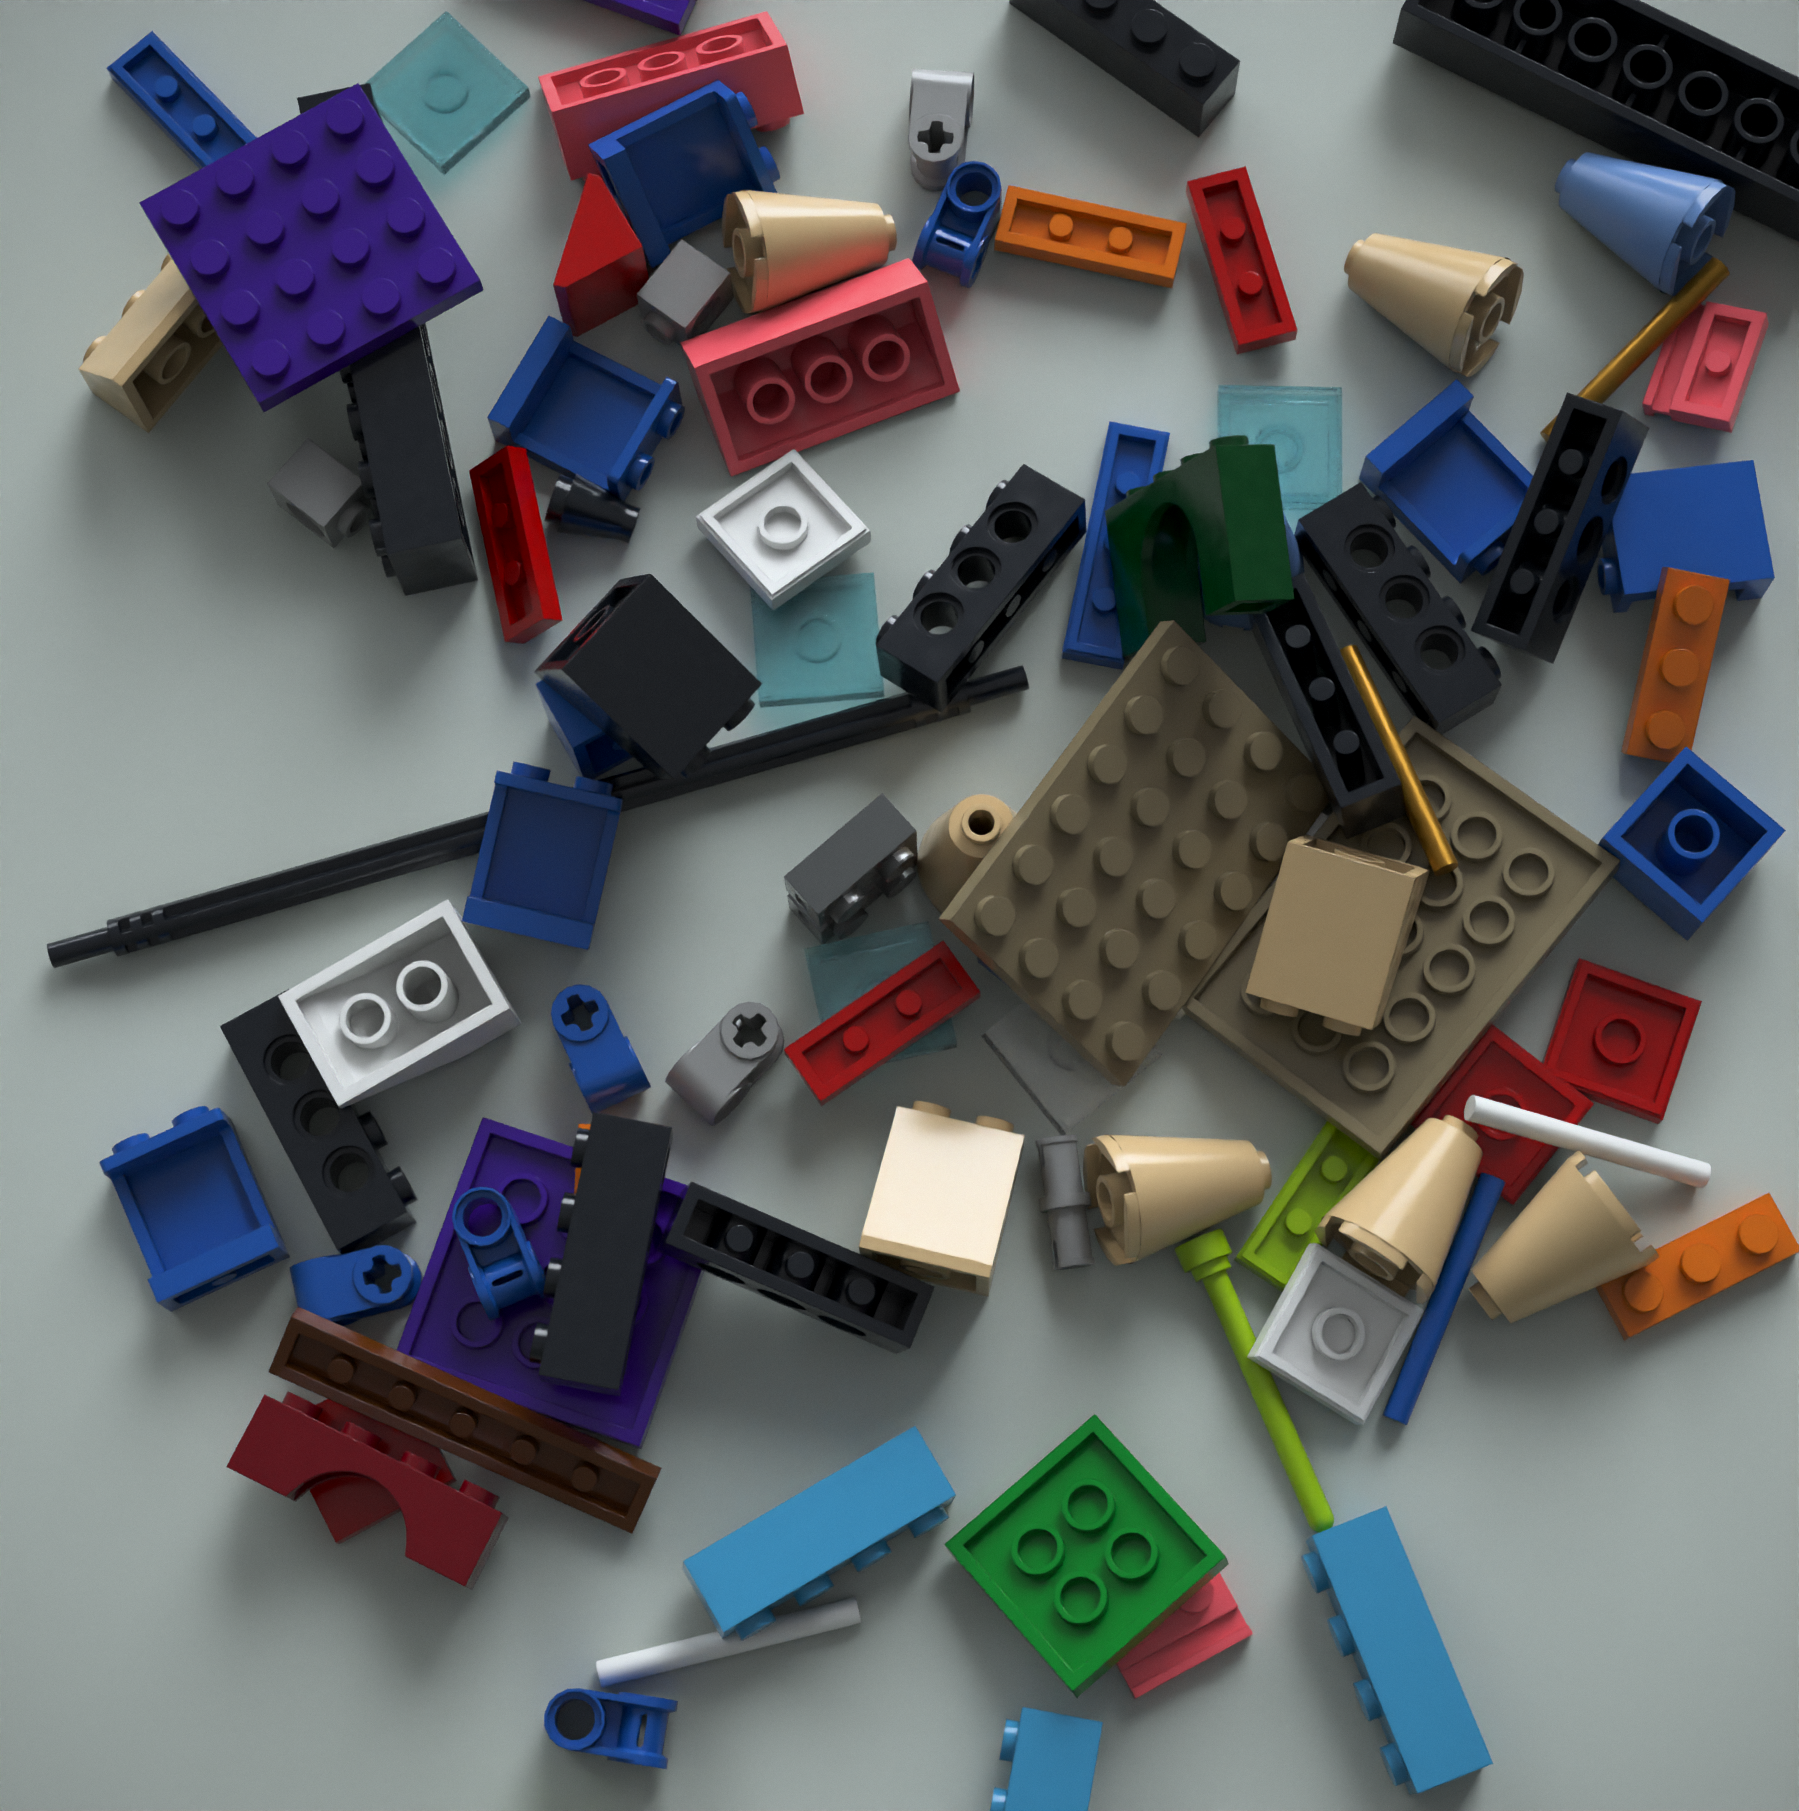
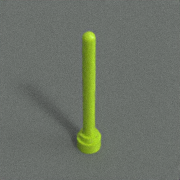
[1174,1228,1334,1533]

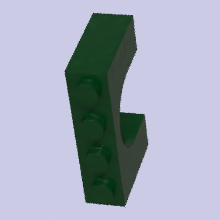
[1105,435,1294,658]

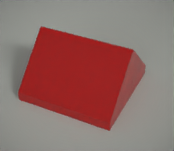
[553,173,649,337]

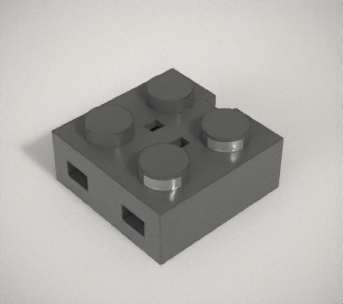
[784,793,918,945]

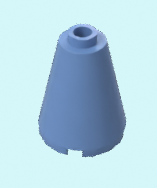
[1555,152,1735,296]

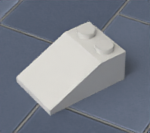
[278,899,522,1109]

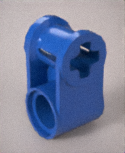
[912,161,1002,288]
[551,984,651,1114]
[452,1187,546,1321]
[289,1245,423,1326]
[544,1688,678,1769]

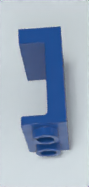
[588,79,780,268]
[487,316,685,502]
[1359,379,1533,584]
[1597,460,1775,613]
[462,761,624,950]
[99,1106,290,1312]

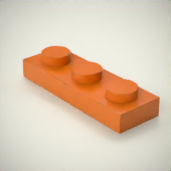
[994,185,1187,288]
[1621,566,1730,763]
[1596,1193,1799,1341]

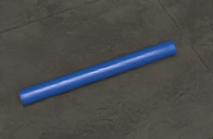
[1383,1172,1506,1425]

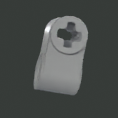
[908,69,974,191]
[665,1002,784,1126]

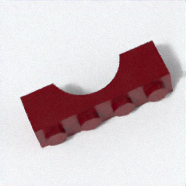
[226,1391,509,1590]

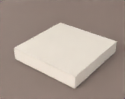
[696,449,871,611]
[1247,1243,1425,1425]

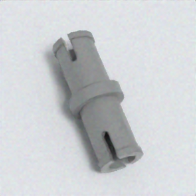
[1035,1134,1095,1270]

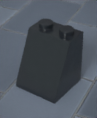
[534,574,762,780]

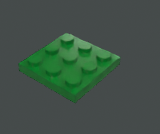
[944,1414,1229,1698]

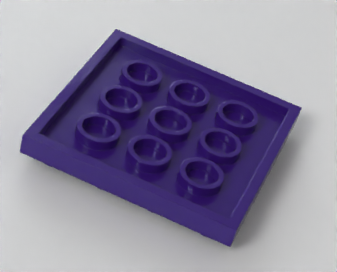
[139,83,483,413]
[397,1117,704,1449]

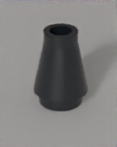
[544,473,641,543]

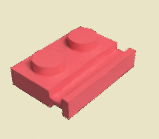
[1642,301,1769,433]
[1116,1572,1253,1699]

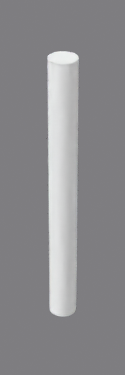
[1464,1095,1711,1188]
[596,1597,862,1688]

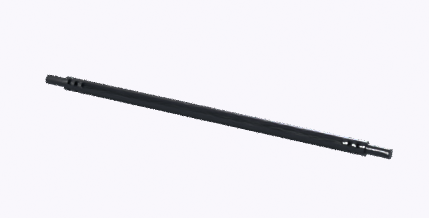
[47,665,1029,968]

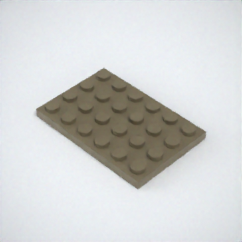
[938,620,1329,1086]
[1182,715,1621,1161]

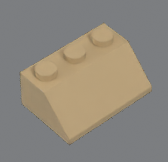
[78,254,223,433]

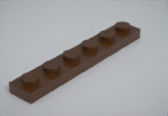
[269,1307,661,1534]

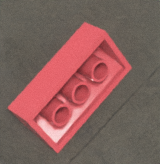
[538,11,804,181]
[680,258,960,477]

